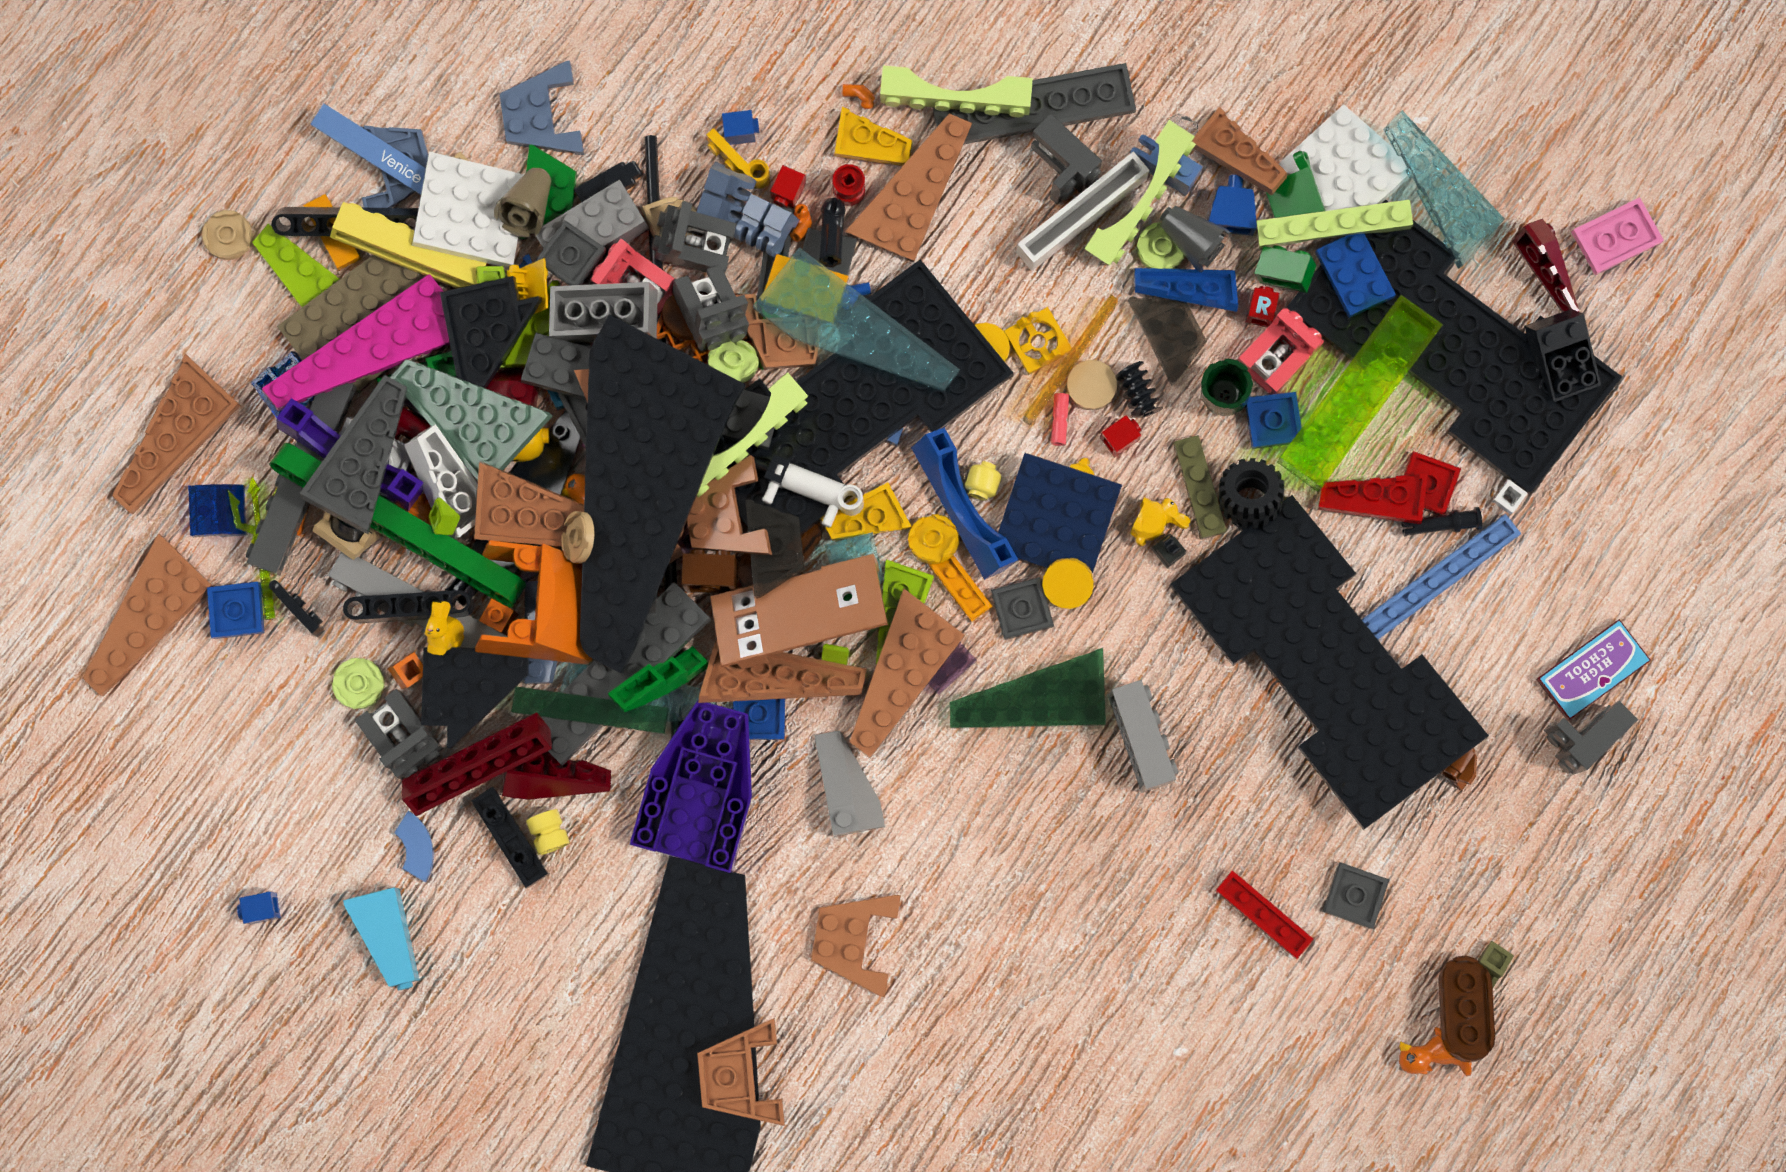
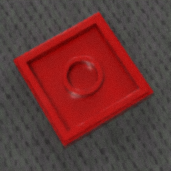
[1404,451,1461,516]

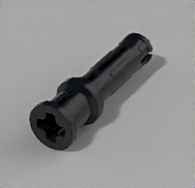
[1401,507,1482,537]

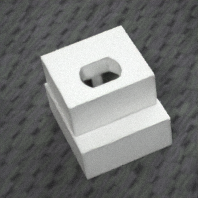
[1492,480,1528,515]

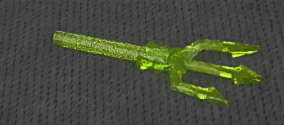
[227,476,278,620]

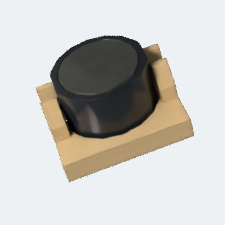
[313,512,383,560]

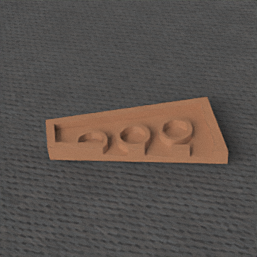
[1192,107,1287,195]

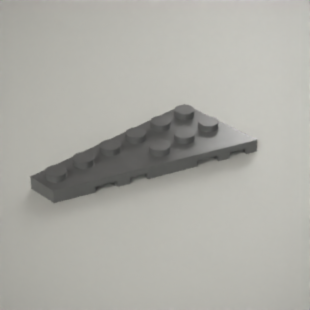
[299,375,407,534]

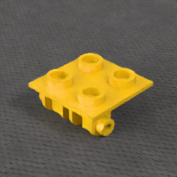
[507,258,549,314]

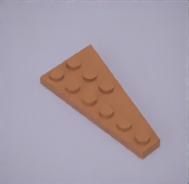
[845,113,972,262]
[112,353,241,515]
[698,639,867,703]

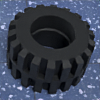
[1219,458,1284,529]

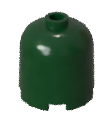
[1201,358,1253,416]

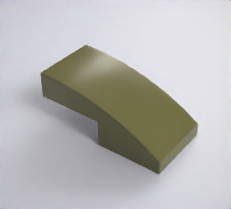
[1478,941,1514,988]

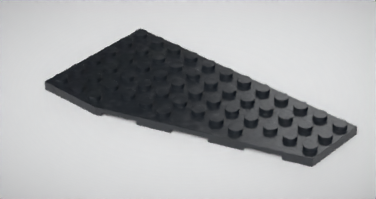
[586,856,761,1172]

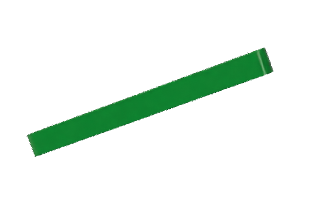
[269,443,527,607]

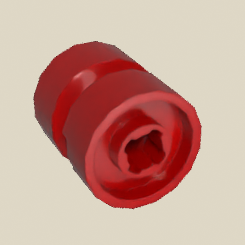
[832,164,865,206]

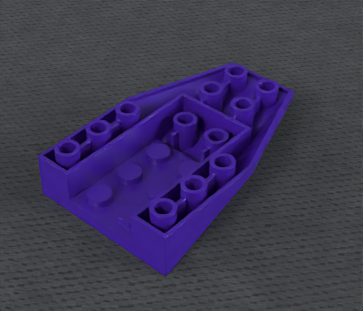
[629,700,752,873]

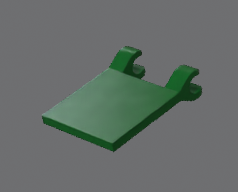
[1266,151,1325,218]

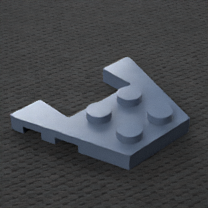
[500,60,584,155]
[361,126,428,208]

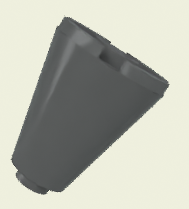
[1160,206,1232,272]

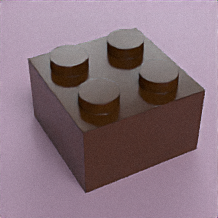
[682,550,738,593]

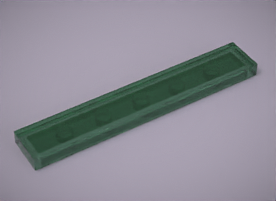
[511,686,669,734]

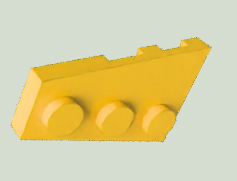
[834,106,912,166]
[821,482,912,541]

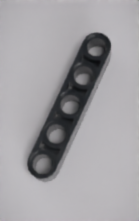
[343,590,475,624]

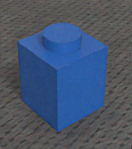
[722,110,760,145]
[237,892,281,925]

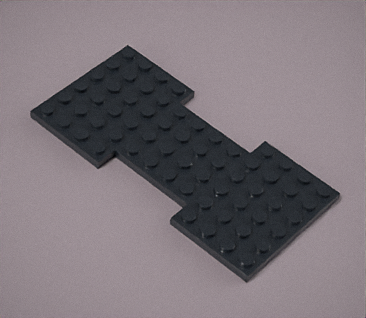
[1286,200,1622,495]
[712,259,1014,558]
[1170,495,1489,831]

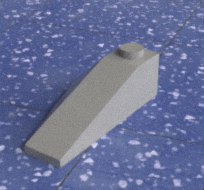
[814,730,885,837]

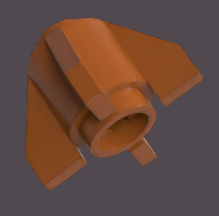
[1440,748,1477,791]

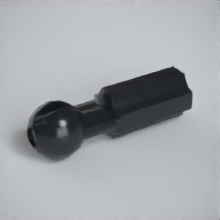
[819,198,846,268]

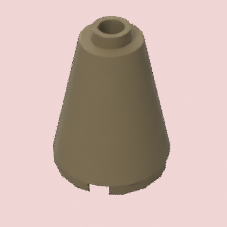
[494,168,551,237]

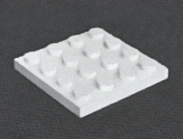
[1279,104,1416,237]
[412,151,524,268]

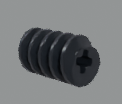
[1115,361,1163,418]

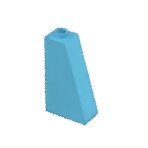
[343,887,420,991]

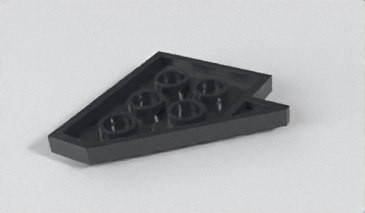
[440,276,542,388]
[421,647,529,748]

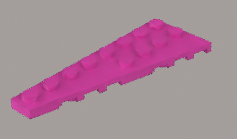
[262,274,450,411]

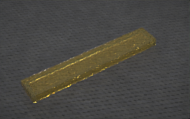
[1023,295,1118,426]

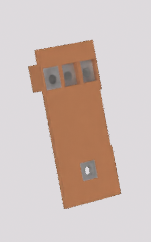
[710,554,888,669]

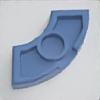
[395,811,434,882]

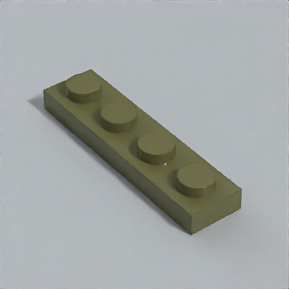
[1173,435,1227,540]

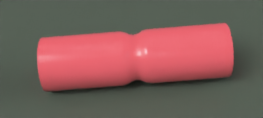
[1051,393,1069,446]

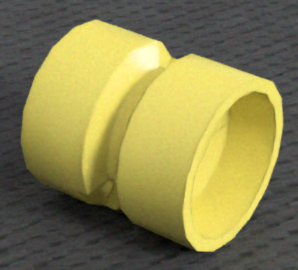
[526,809,570,855]

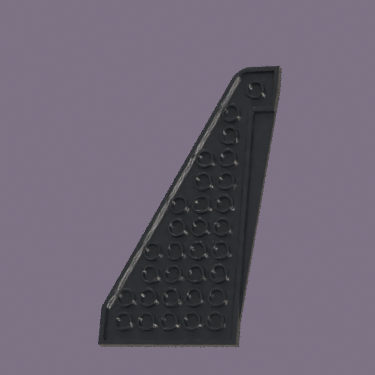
[580,315,746,674]

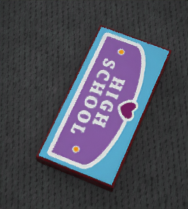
[1536,619,1651,721]

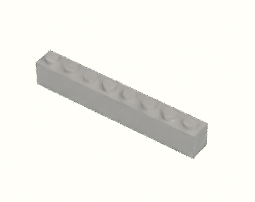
[328,552,507,648]

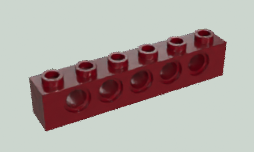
[402,712,552,816]

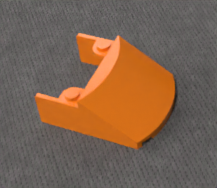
[475,540,593,665]

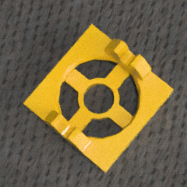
[1004,307,1073,375]

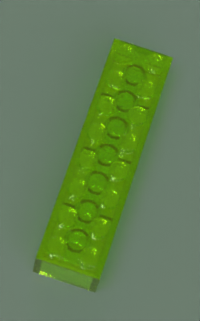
[1277,295,1443,492]

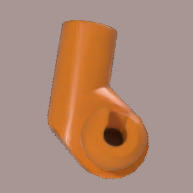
[842,84,875,109]
[790,204,812,242]

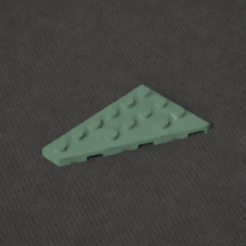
[390,359,553,480]

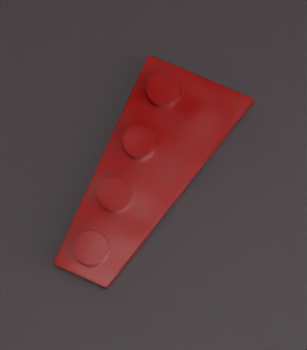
[1318,473,1428,524]

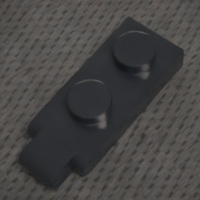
[574,161,643,203]
[269,580,325,637]

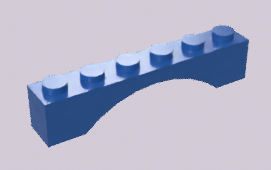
[911,427,1018,580]

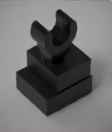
[1151,534,1186,568]

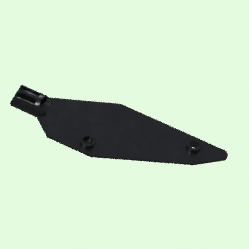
[445,410,581,607]

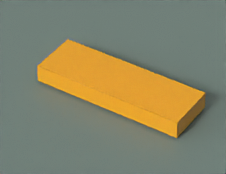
[303,194,361,271]
[928,555,992,622]

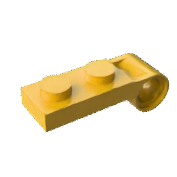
[706,128,770,189]

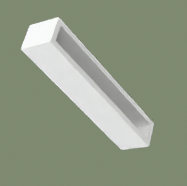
[1016,151,1150,271]

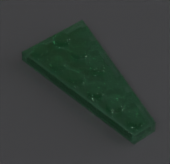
[950,648,1106,729]

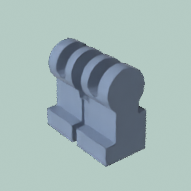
[697,162,756,225]
[734,194,799,257]

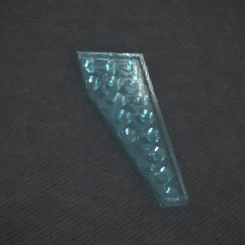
[752,247,960,391]

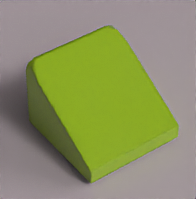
[428,497,460,535]
[822,644,850,665]

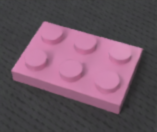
[1571,197,1664,276]

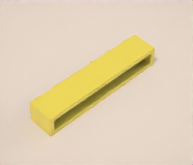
[330,202,486,289]

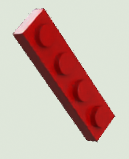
[1215,870,1313,959]

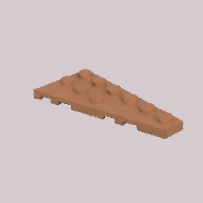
[474,461,584,546]
[83,533,214,697]
[850,589,965,758]

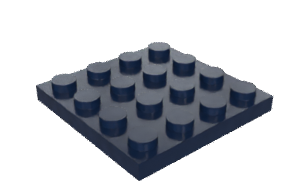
[998,452,1122,574]

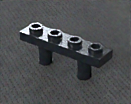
[471,787,549,888]

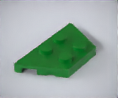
[518,145,577,240]

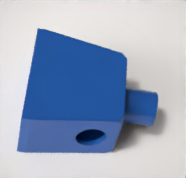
[1208,175,1257,236]

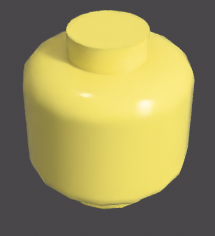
[965,461,1002,501]

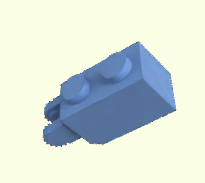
[1130,134,1203,196]

